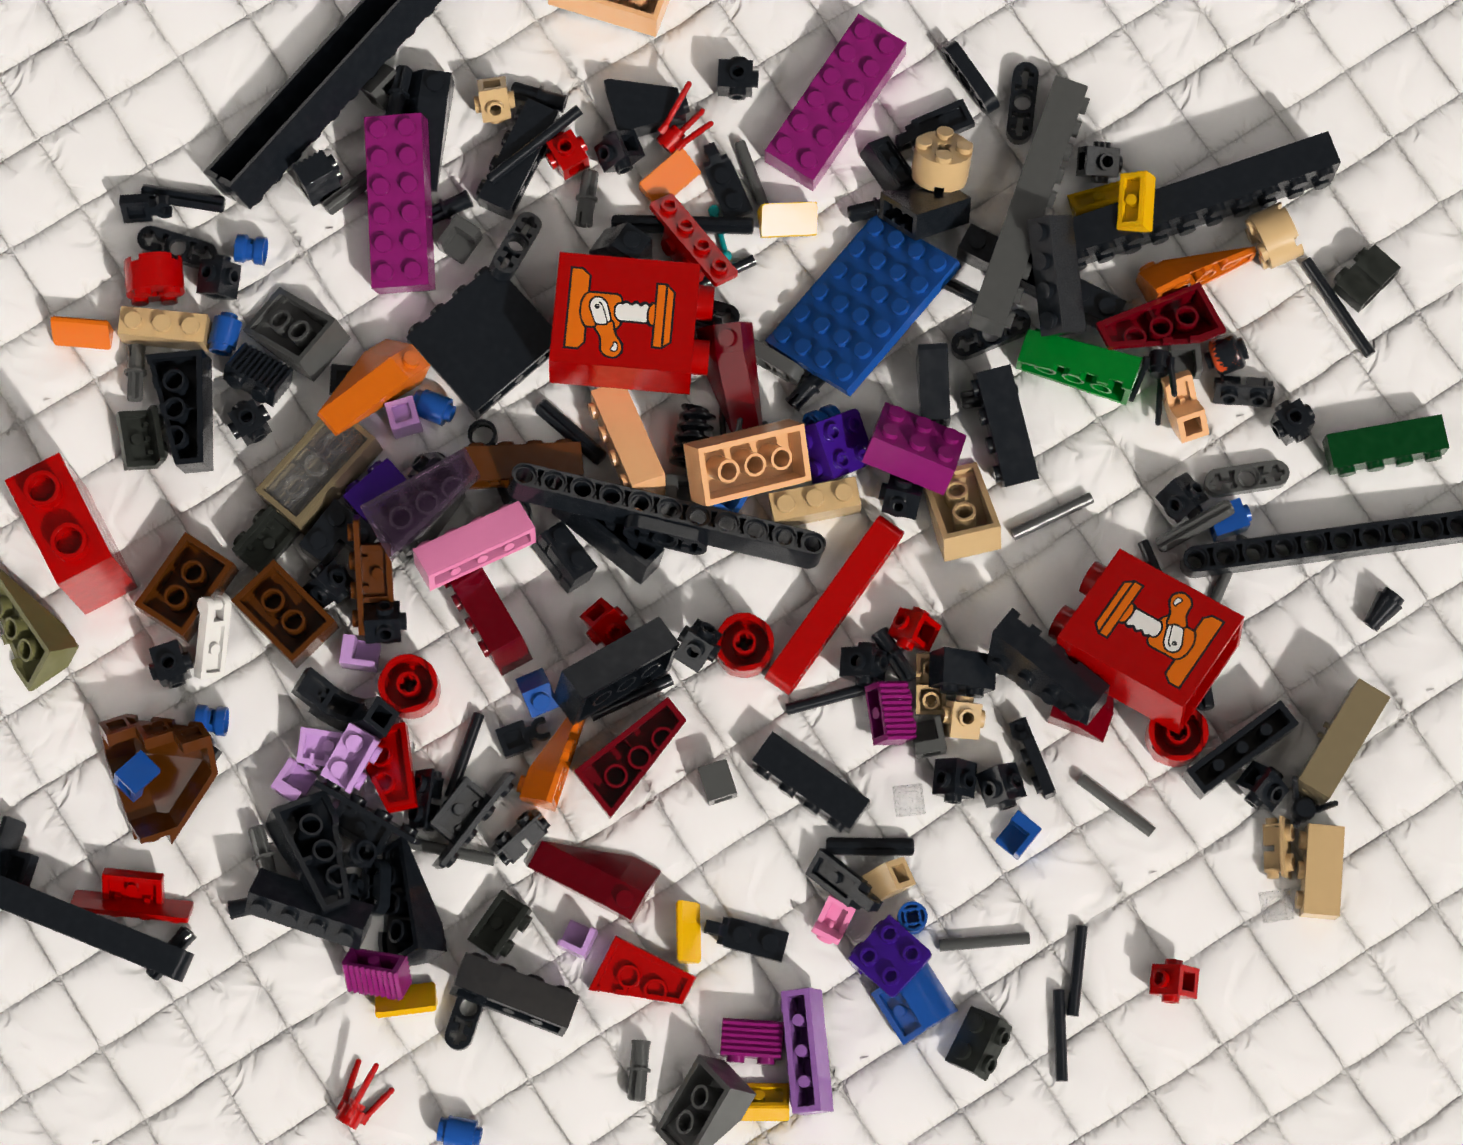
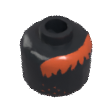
[1204,333,1249,375]

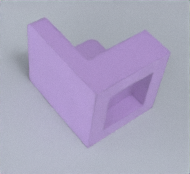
[384,395,423,439]
[339,634,381,673]
[270,757,317,802]
[557,919,598,960]

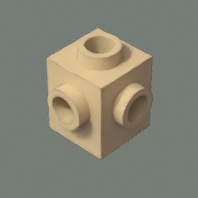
[474,76,516,124]
[940,695,986,740]

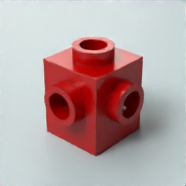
[545,129,590,180]
[579,597,632,646]
[888,606,942,652]
[1149,959,1200,1004]

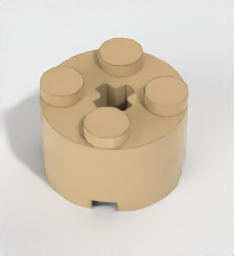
[912,126,973,192]
[1245,202,1304,270]

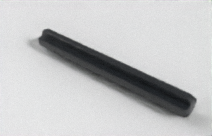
[611,215,754,235]

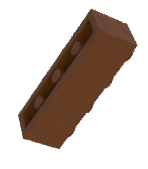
[461,439,584,490]

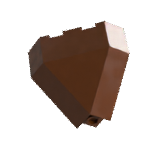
[98,714,218,844]

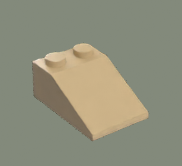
[923,462,1001,562]

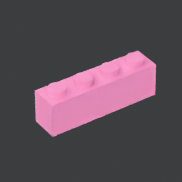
[413,501,536,591]

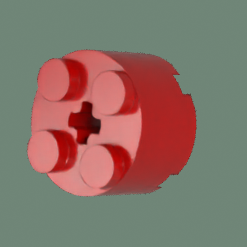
[124,251,185,307]
[716,613,774,678]
[378,654,441,719]
[1145,710,1209,767]

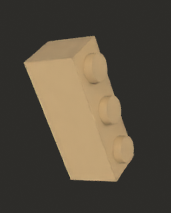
[117,306,212,352]
[769,477,861,526]
[1295,823,1345,920]

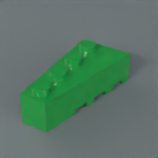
[1015,328,1142,405]

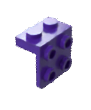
[804,408,869,485]
[848,914,932,997]

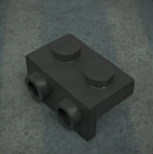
[115,405,168,471]
[232,505,300,574]
[467,890,532,961]
[945,1006,1012,1081]

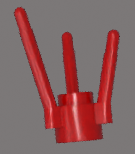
[656,81,714,155]
[335,1058,395,1130]

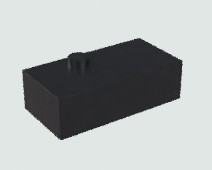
[553,617,680,725]

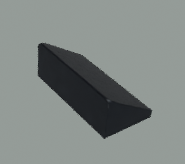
[860,135,916,191]

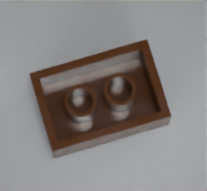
[134,532,239,643]
[231,559,339,669]

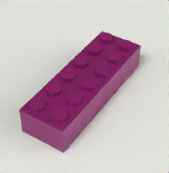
[765,14,907,191]
[364,113,436,294]

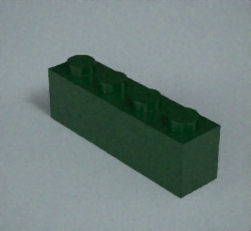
[1322,414,1450,477]

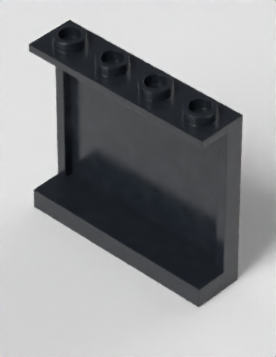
[406,266,552,420]

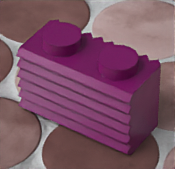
[864,681,917,746]
[341,948,412,1001]
[720,1018,784,1065]

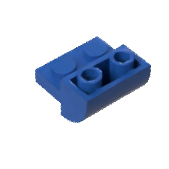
[871,962,958,1045]

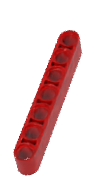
[764,515,905,695]

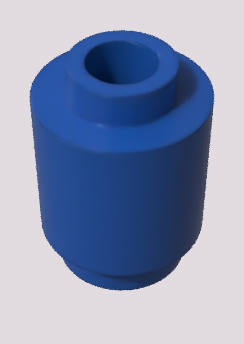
[207,312,242,357]
[413,389,456,426]
[436,1115,483,1145]

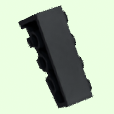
[145,349,214,474]
[986,608,1110,726]

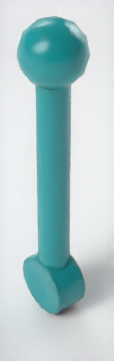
[708,205,732,260]

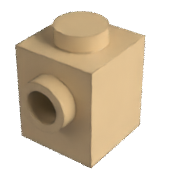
[861,857,916,901]

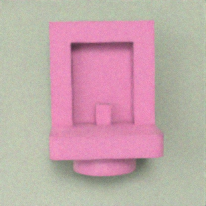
[811,894,856,945]

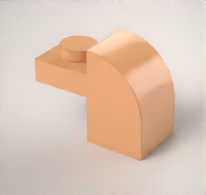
[1161,369,1209,443]

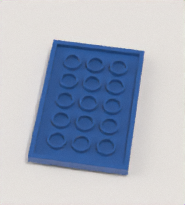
[765,215,962,397]

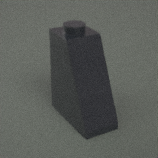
[604,79,690,137]
[879,187,971,241]
[589,222,653,260]
[916,343,951,427]

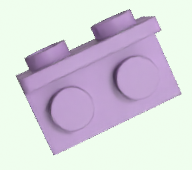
[320,722,383,794]
[296,727,344,771]

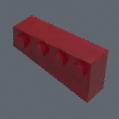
[444,567,533,676]
[573,697,686,819]

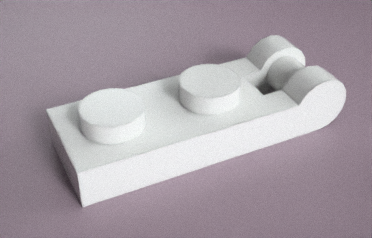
[194,594,232,680]

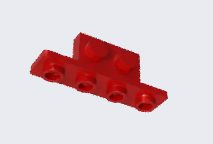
[649,194,738,287]
[70,868,194,923]

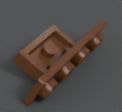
[347,514,394,636]

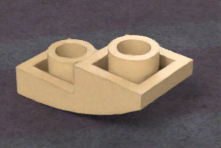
[916,652,946,715]

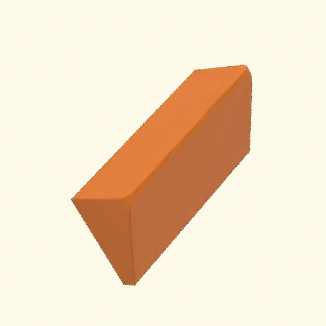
[639,149,701,202]
[50,316,114,350]

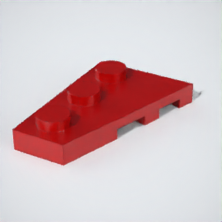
[365,722,418,813]
[588,936,697,1004]

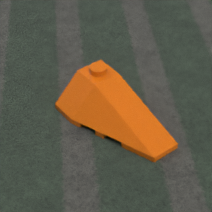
[1135,246,1257,302]
[317,339,430,436]
[516,717,586,812]

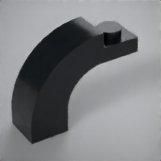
[291,667,400,739]

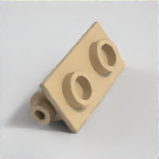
[1263,816,1296,880]

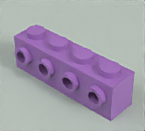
[781,988,834,1115]

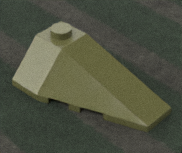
[0,569,79,691]

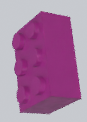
[862,402,967,496]

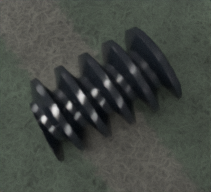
[669,403,716,468]

